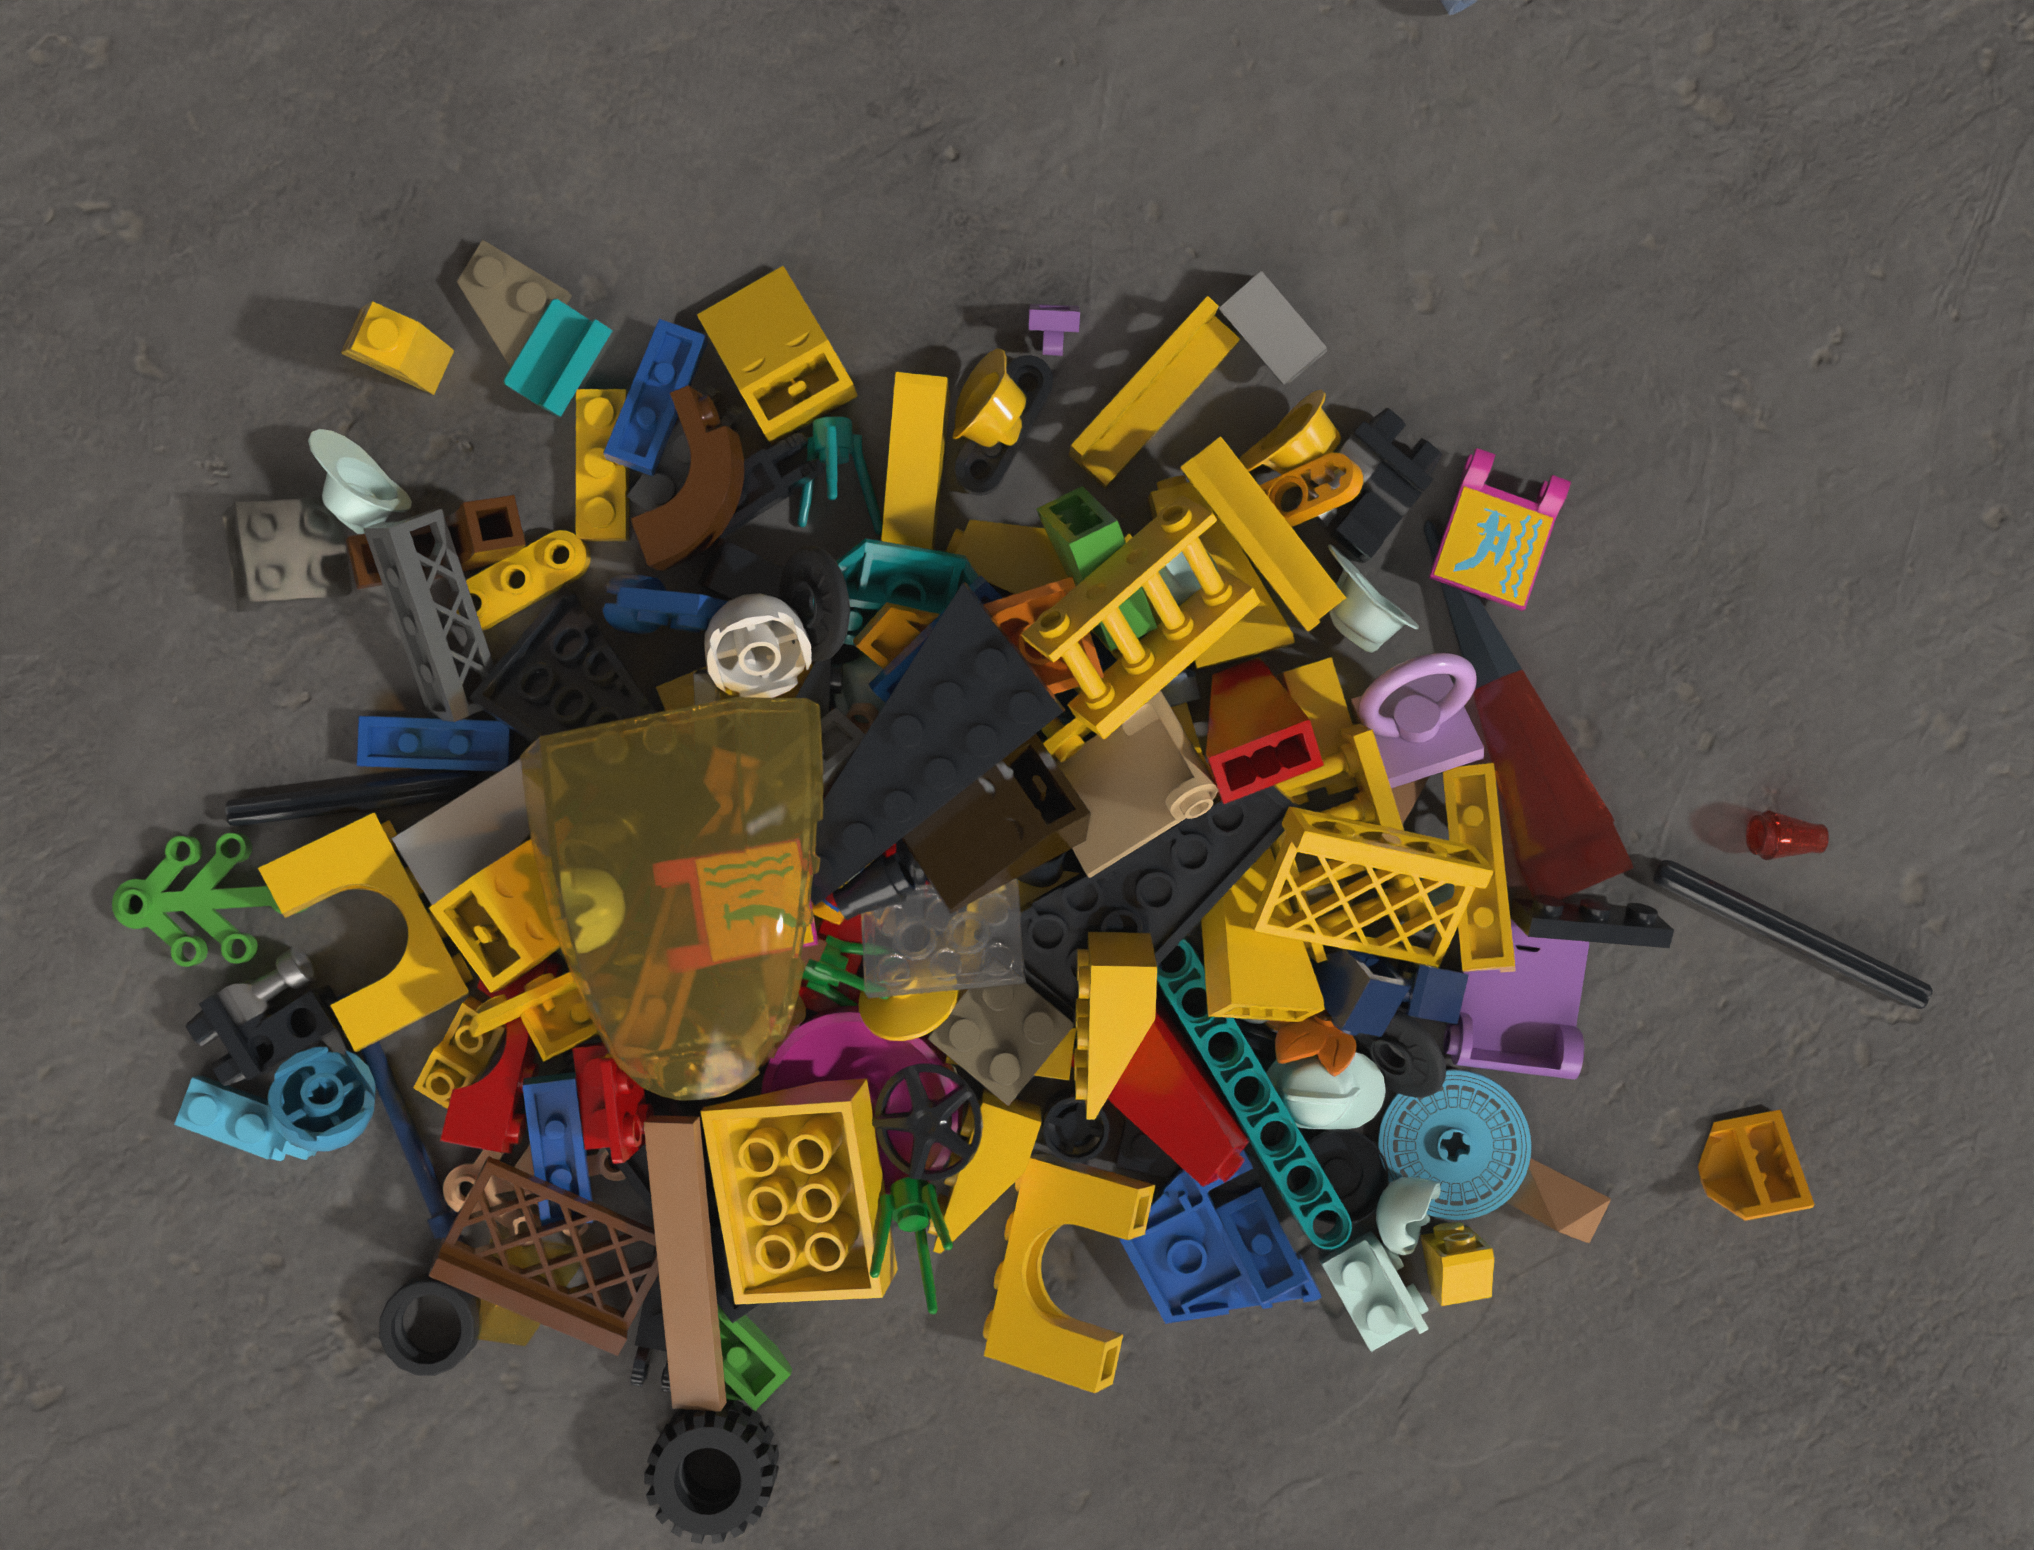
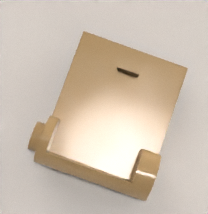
[1055,690,1218,878]

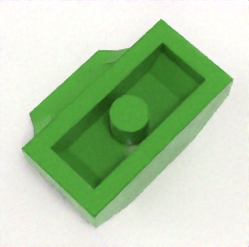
[717,1303,793,1411]

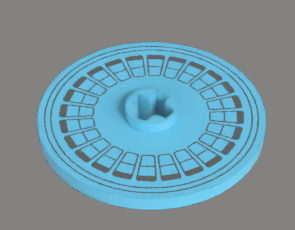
[1378,1069,1531,1220]

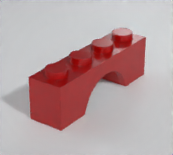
[440,953,562,1153]

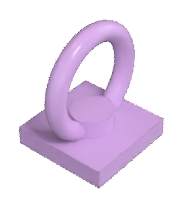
[1351,653,1484,788]

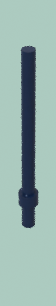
[337,989,466,1244]

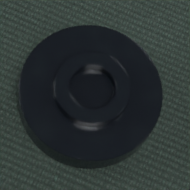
[1291,1129,1389,1225]

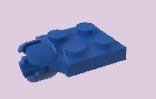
[602,573,728,634]

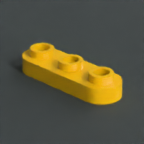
[456,530,591,631]

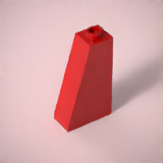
[1206,657,1324,804]
[1071,995,1250,1187]

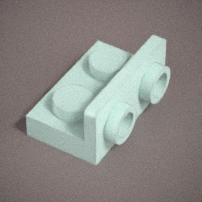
[1319,1231,1429,1352]

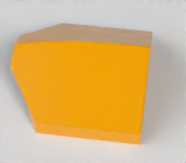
[1697,1109,1815,1221]

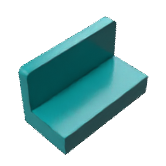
[503,299,613,417]

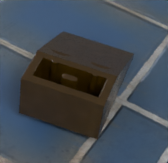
[902,734,1091,914]

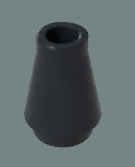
[833,853,916,920]

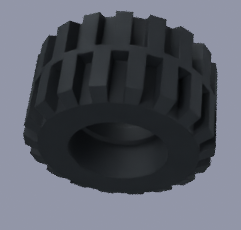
[644,1400,779,1544]

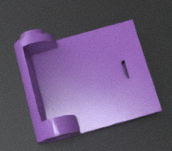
[1443,918,1589,1080]

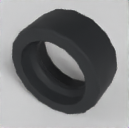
[379,1273,483,1376]

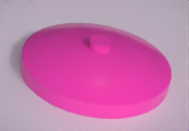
[761,1005,963,1195]

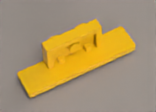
[469,932,652,1062]

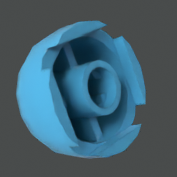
[268,1047,376,1152]

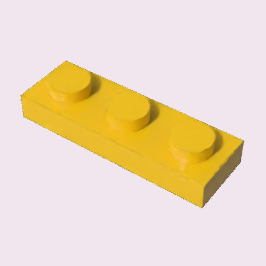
[576,389,629,541]

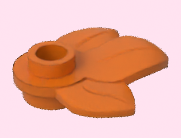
[1264,1009,1357,1076]

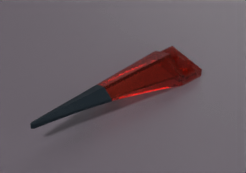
[1424,520,1634,900]

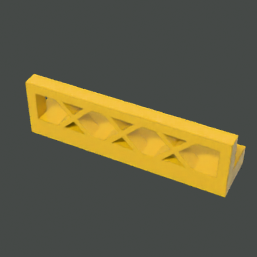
[1069,296,1240,489]
[1180,436,1346,632]
[1443,763,1516,973]

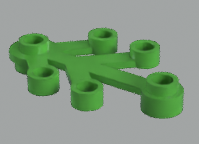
[112,833,309,967]

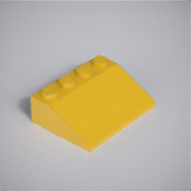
[701,1078,898,1304]

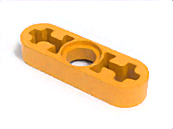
[1259,453,1363,527]

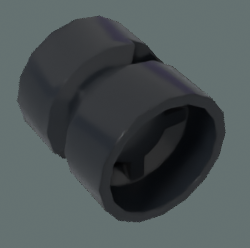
[1042,1087,1109,1163]

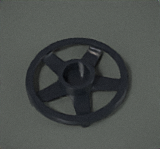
[872,1063,983,1181]

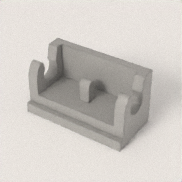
[1219,271,1327,385]

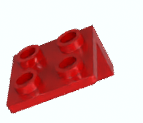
[573,1041,654,1164]

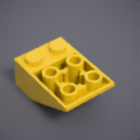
[697,266,858,445]
[429,815,626,993]
[1074,932,1157,1120]
[927,1088,1042,1254]

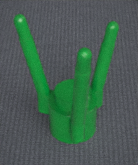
[801,935,901,1007]
[869,1177,953,1314]

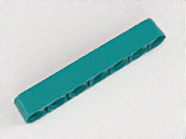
[1157,939,1352,1249]

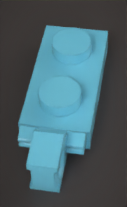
[174,1075,317,1161]

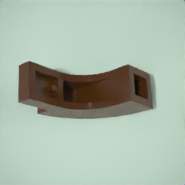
[631,385,744,571]
[346,495,526,589]

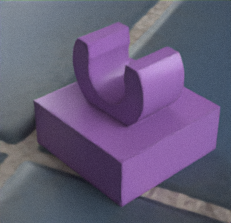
[1029,304,1080,356]

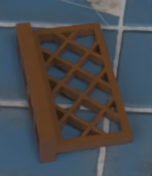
[428,1156,659,1356]

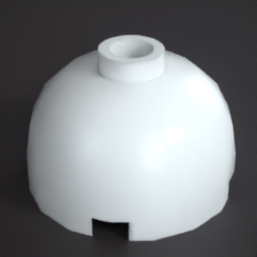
[704,593,811,701]

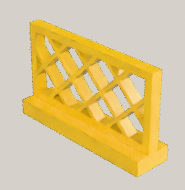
[1250,806,1494,967]

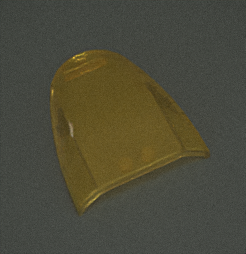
[520,697,823,1101]

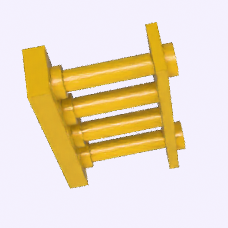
[1021,495,1260,740]
[1271,724,1427,963]

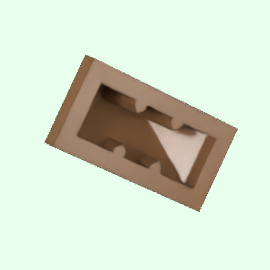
[1506,1158,1611,1243]

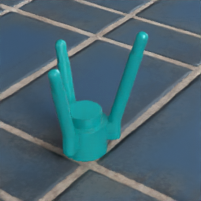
[797,417,883,535]

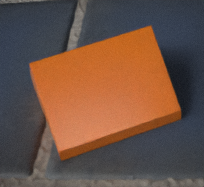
[983,576,1104,694]

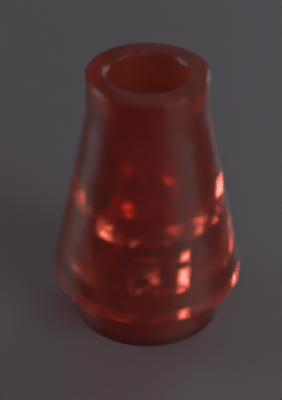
[1746,810,1829,860]

